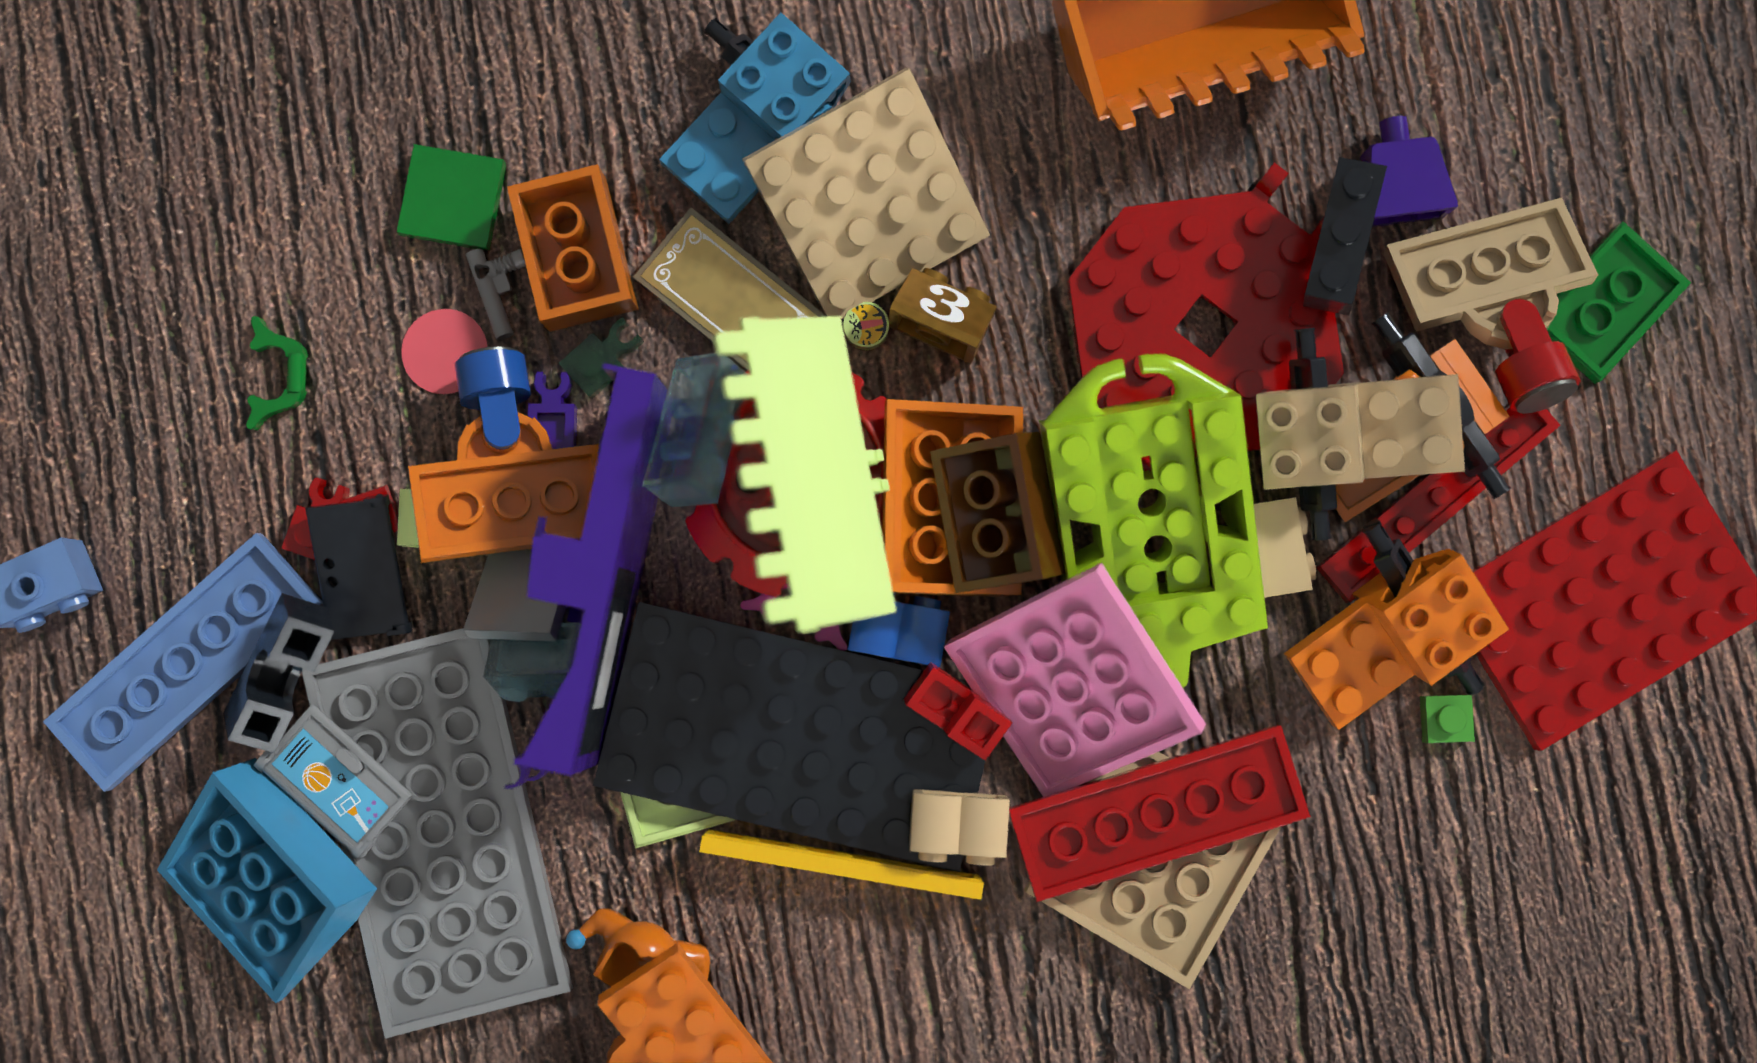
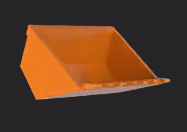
[1052,0,1364,130]

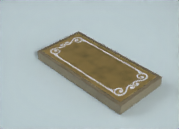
[633,207,827,371]

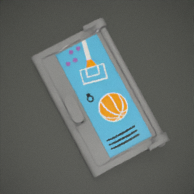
[254,704,413,861]

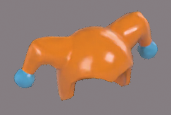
[566,908,710,987]

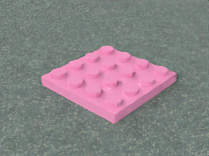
[944,563,1206,797]

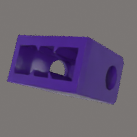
[1359,116,1458,227]

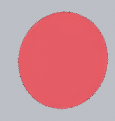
[401,309,488,394]

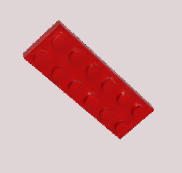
[1009,725,1310,902]

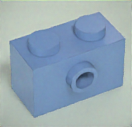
[0,537,103,633]

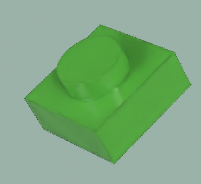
[1420,694,1475,743]

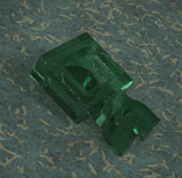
[559,317,644,399]

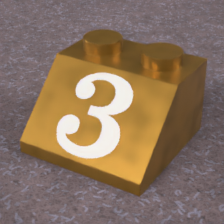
[889,268,997,364]

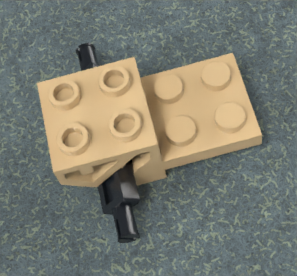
[1256,328,1465,541]

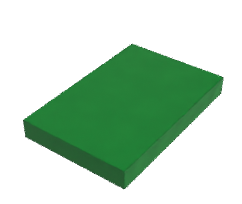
[1547,221,1691,384]

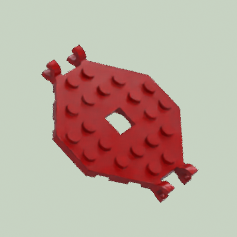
[1067,162,1344,473]

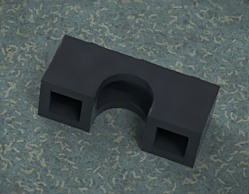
[1303,157,1387,316]
[223,593,335,753]

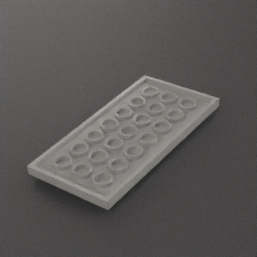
[302,628,573,1038]

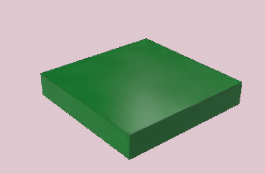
[397,144,507,251]

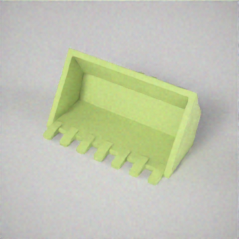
[714,316,896,634]

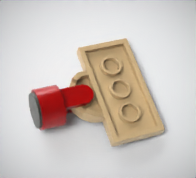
[1383,198,1598,413]

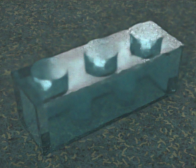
[642,353,747,507]

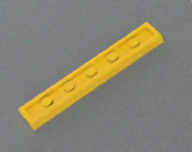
[699,829,984,900]

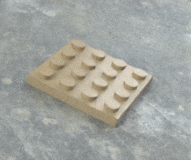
[742,68,990,319]
[1024,752,1282,989]

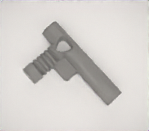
[466,249,526,340]

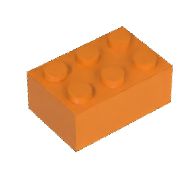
[507,164,639,332]

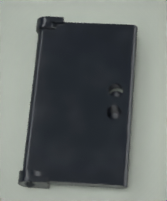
[305,494,413,640]

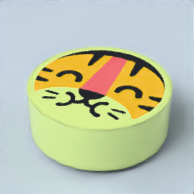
[843,302,889,350]

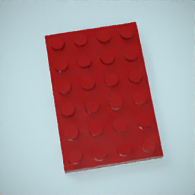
[1472,450,1757,751]

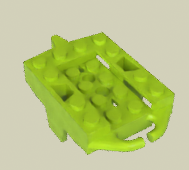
[1039,354,1268,688]

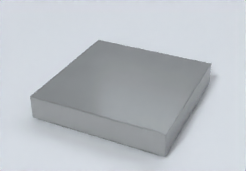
[463,551,566,641]

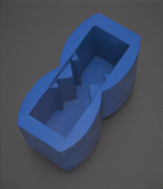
[847,592,950,667]

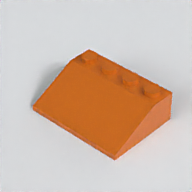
[883,399,1023,597]

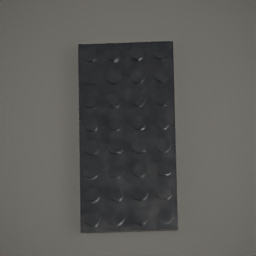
[593,602,986,872]

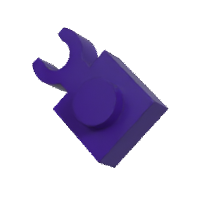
[528,372,577,449]

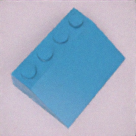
[157,758,377,1004]

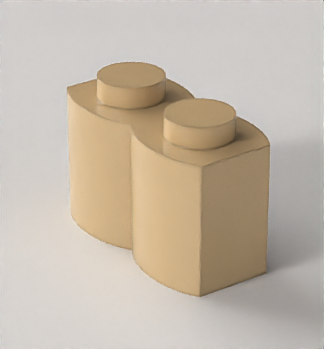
[909,790,1010,865]

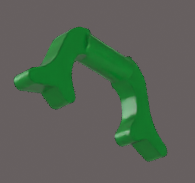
[246,316,308,431]

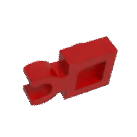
[281,477,350,562]

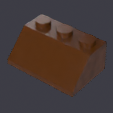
[930,432,1066,593]

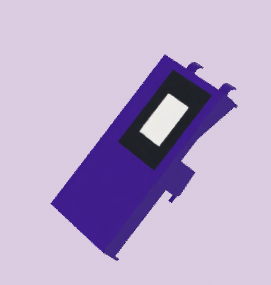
[504,363,678,789]

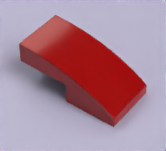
[903,662,1013,760]

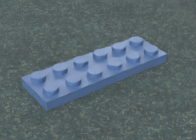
[43,533,323,792]

